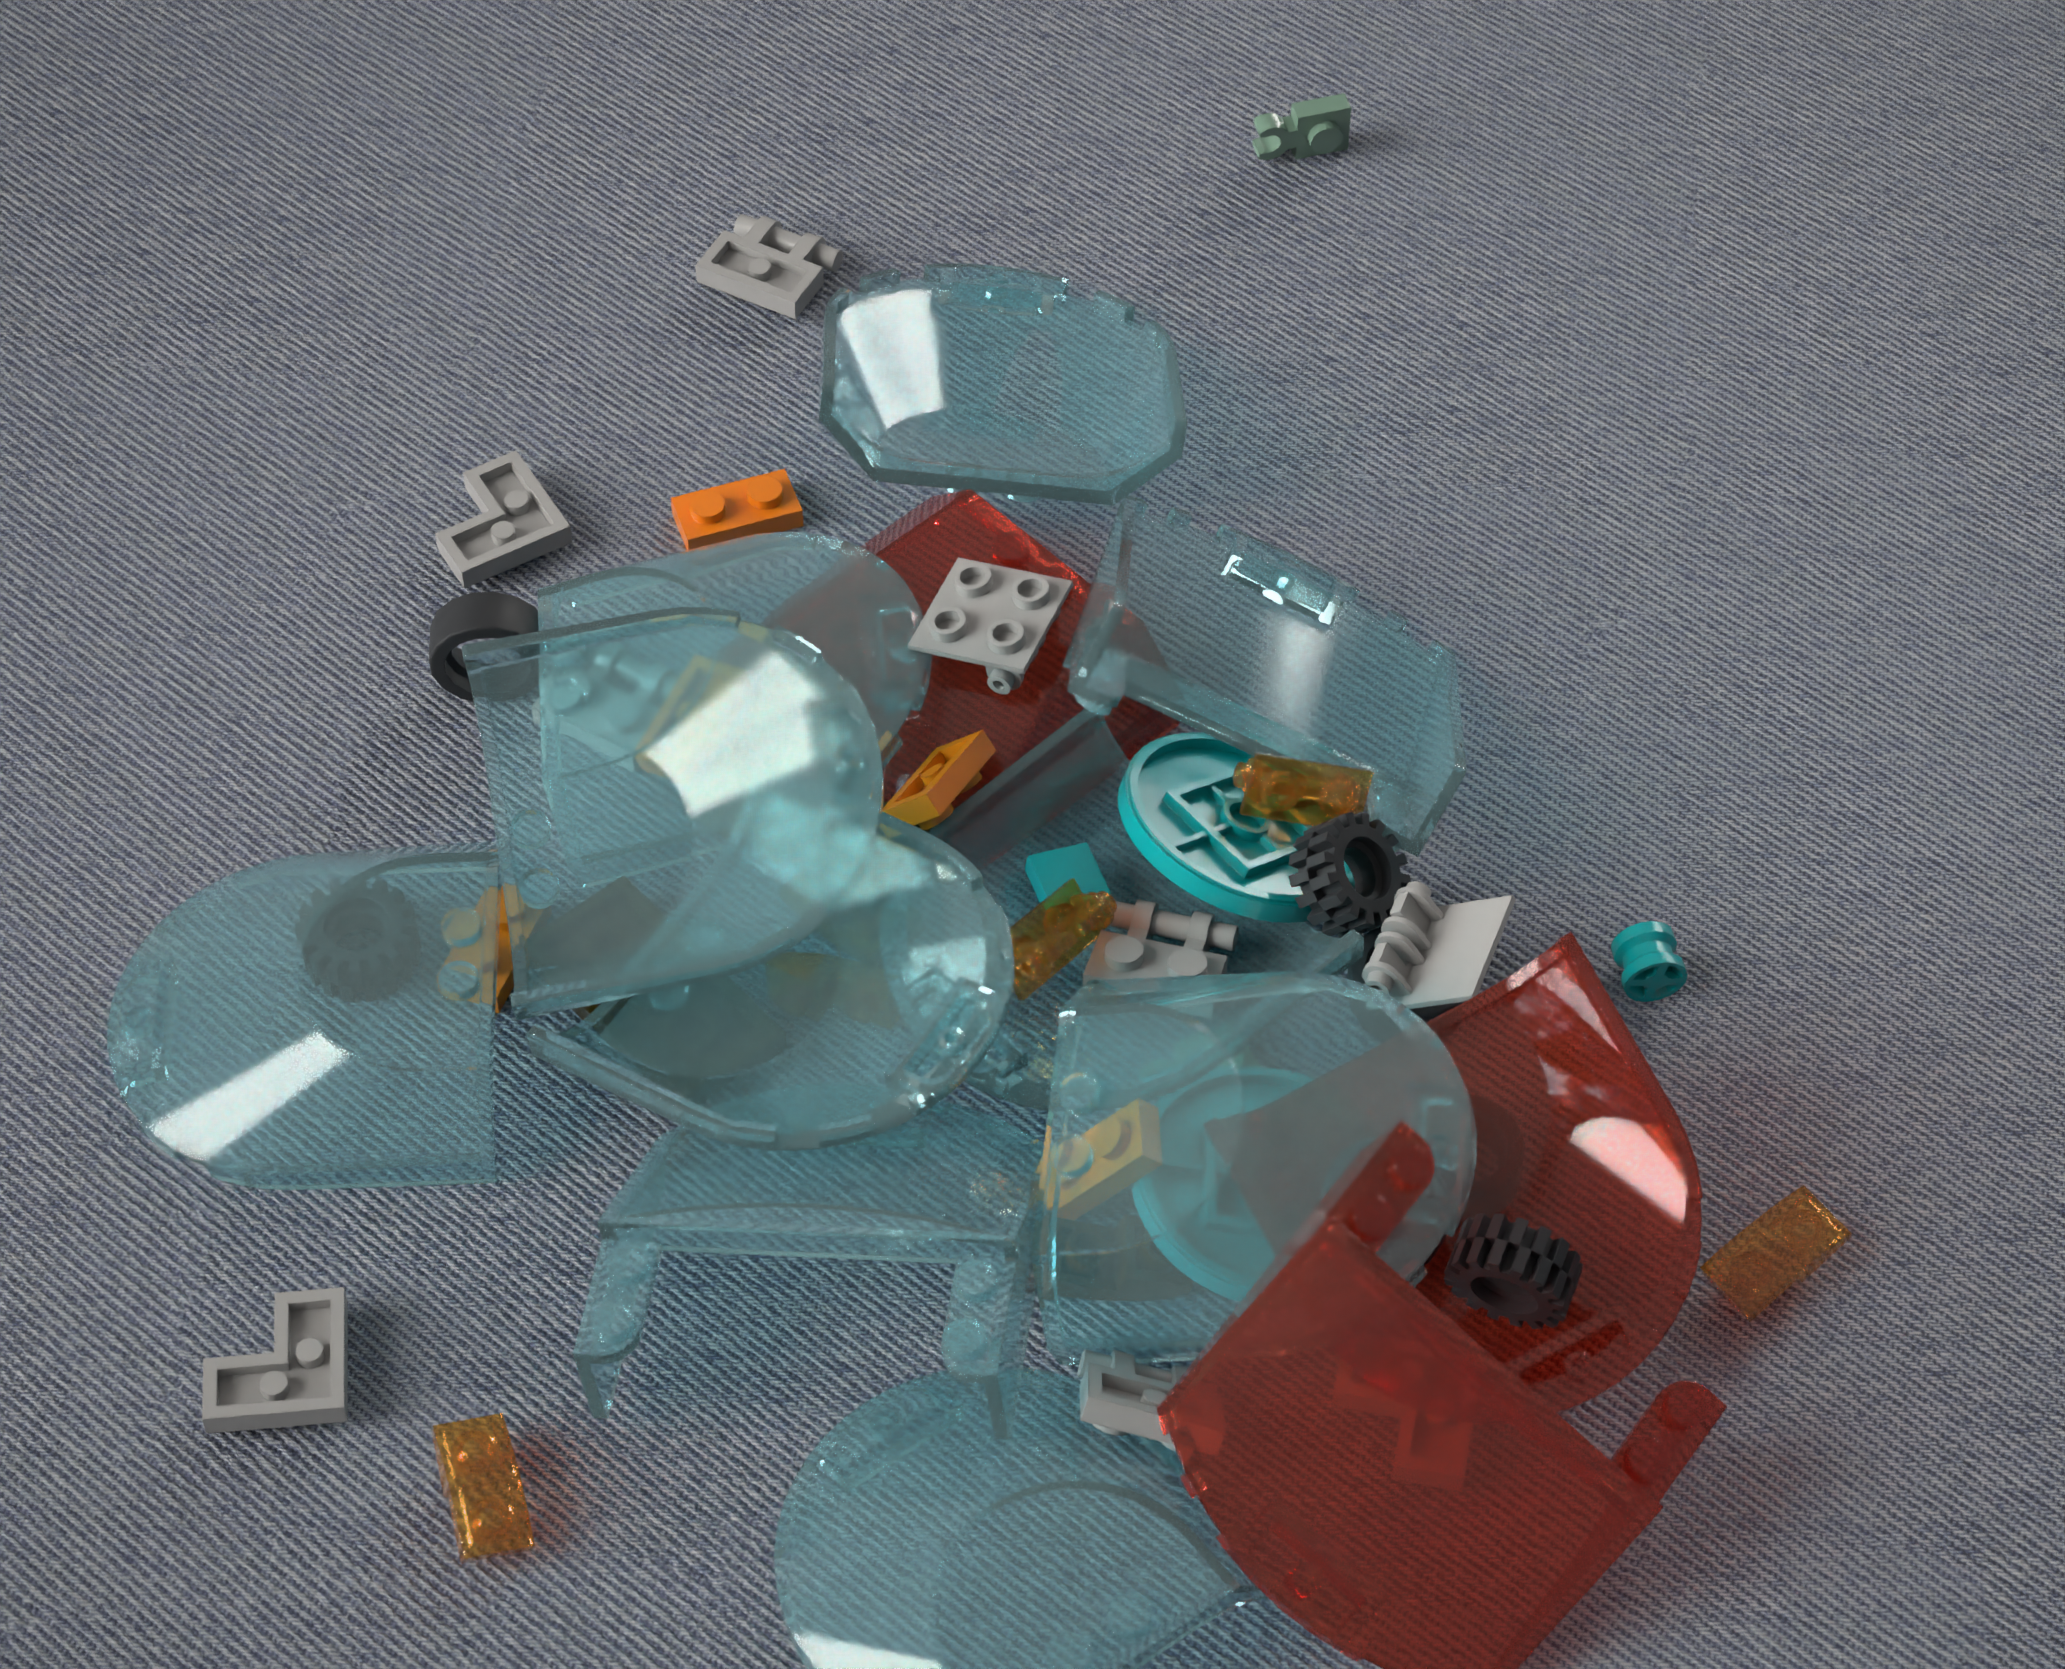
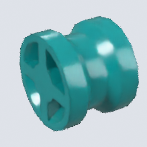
[1611,921,1688,1002]

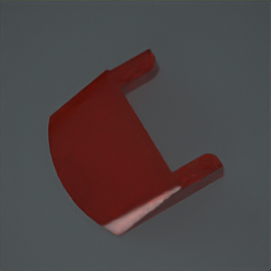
[1156,1120,1728,1669]

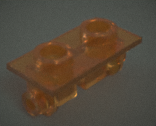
[1233,752,1374,826]
[990,878,1117,1001]

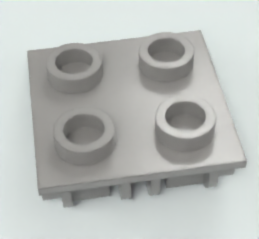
[908,557,1073,694]
[1362,881,1516,1015]

